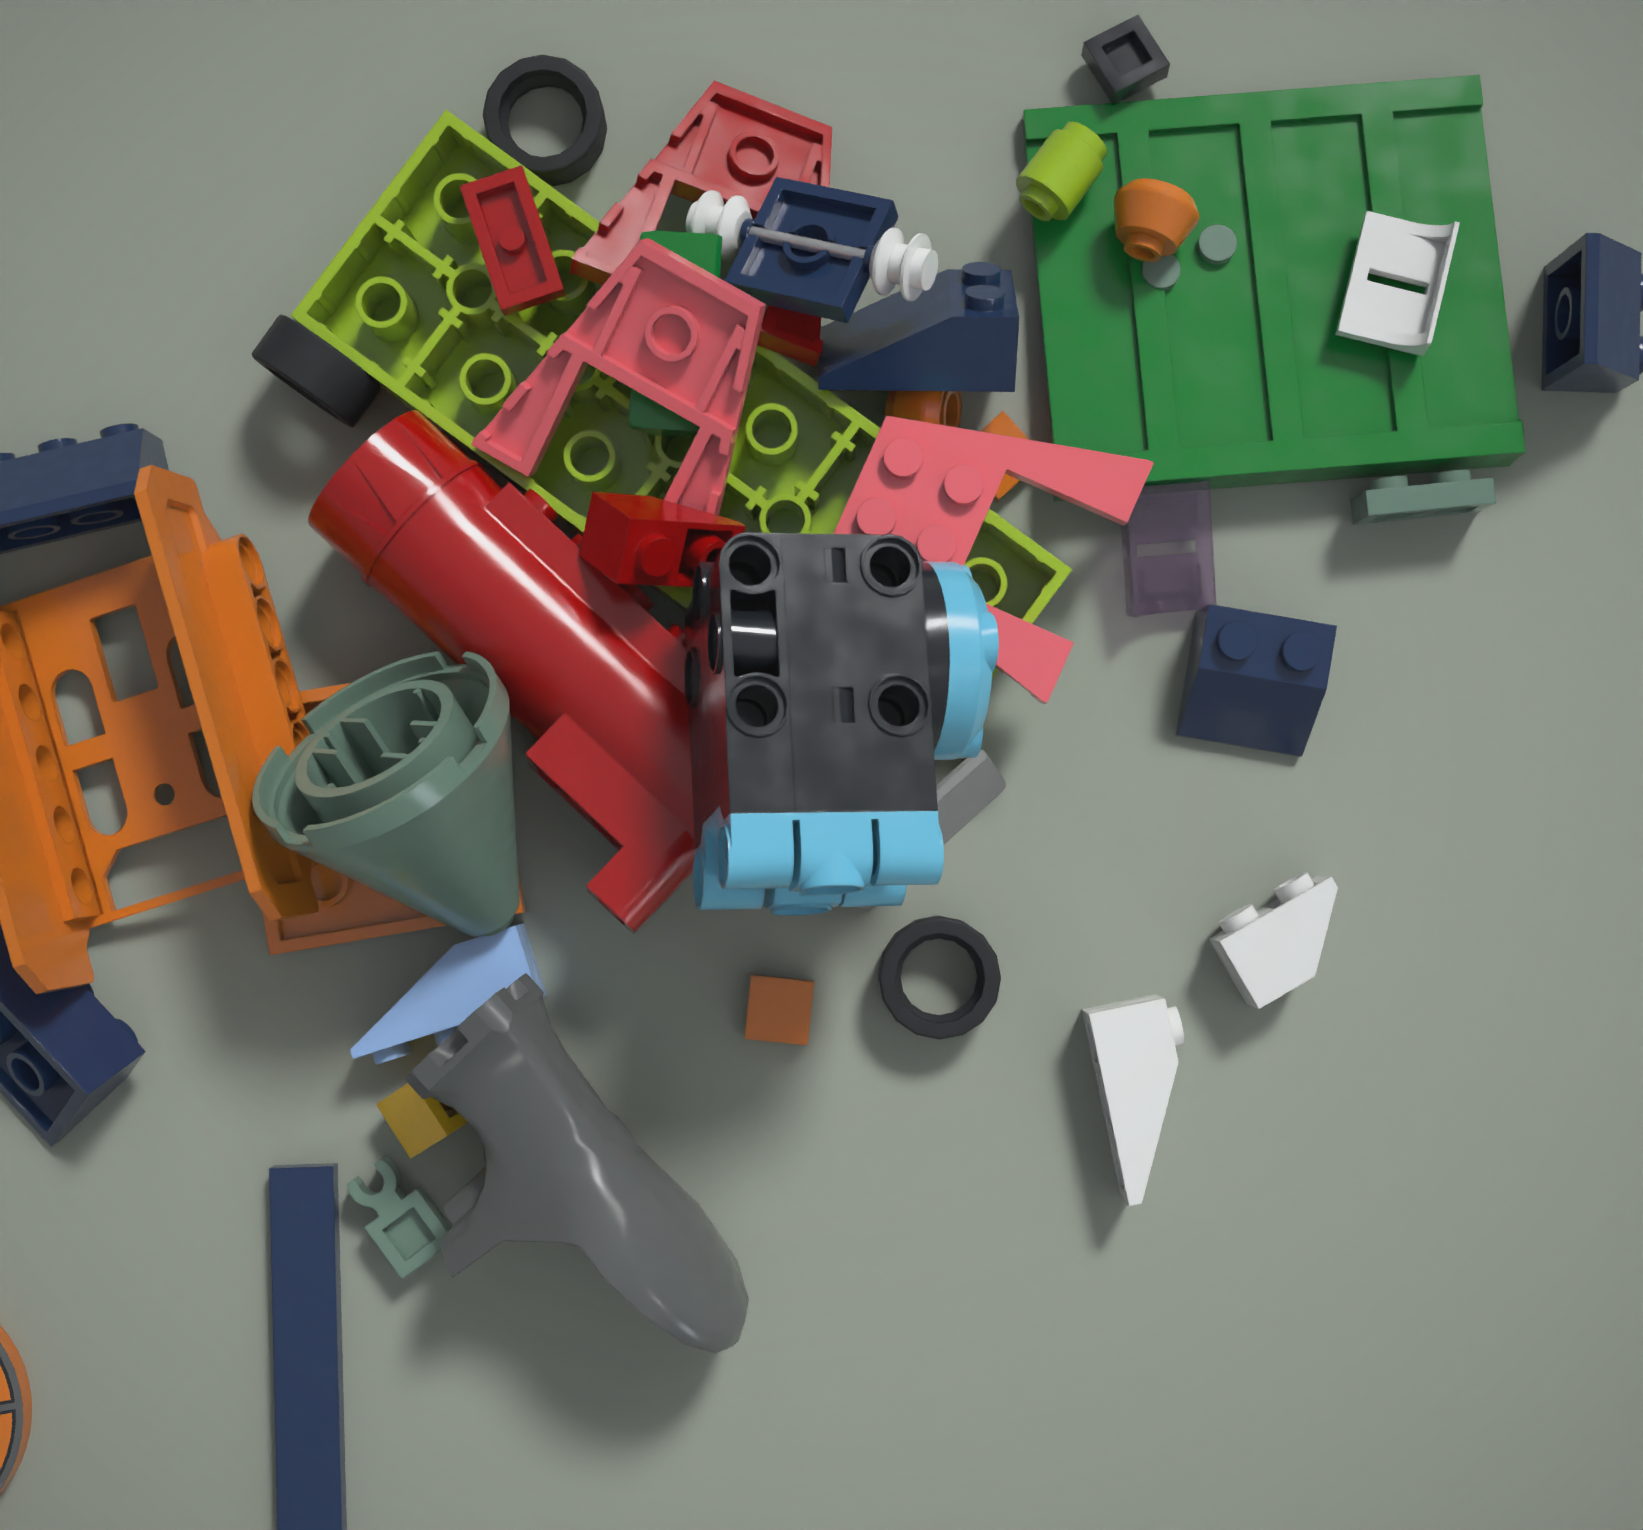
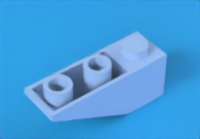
[350,923,547,1065]

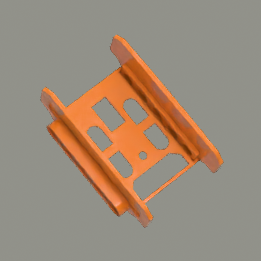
[0,465,319,994]

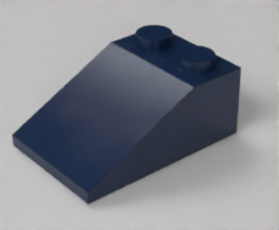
[818,262,1019,392]

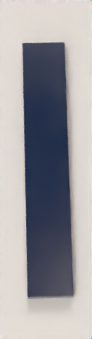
[269,1163,347,1530]

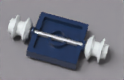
[686,177,938,323]

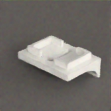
[1335,211,1460,356]

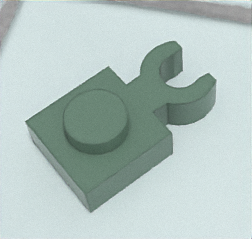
[347,1156,452,1279]

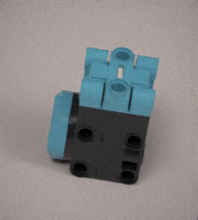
[684,532,999,916]

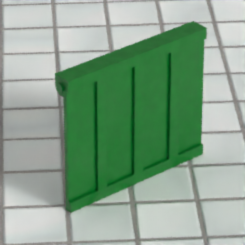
[1022,75,1526,502]

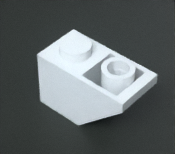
[1209,871,1338,1009]

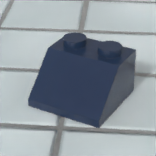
[1541,233,1643,393]
[1176,604,1337,757]

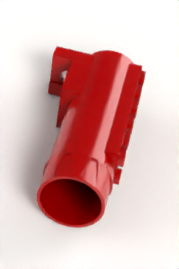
[308,410,695,934]

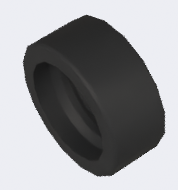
[482,54,607,187]
[252,314,381,428]
[878,915,1001,1040]

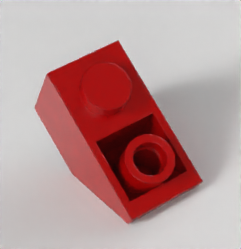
[579,492,746,587]

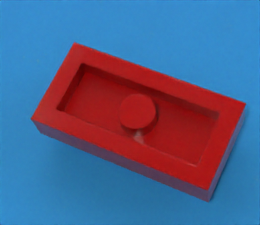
[459,165,567,316]

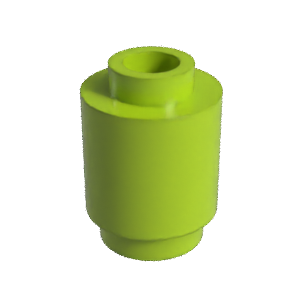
[1016,122,1107,221]

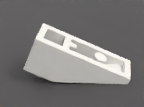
[1081,994,1184,1206]

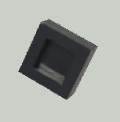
[1081,15,1170,105]

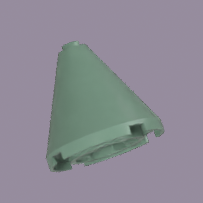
[252,651,520,936]

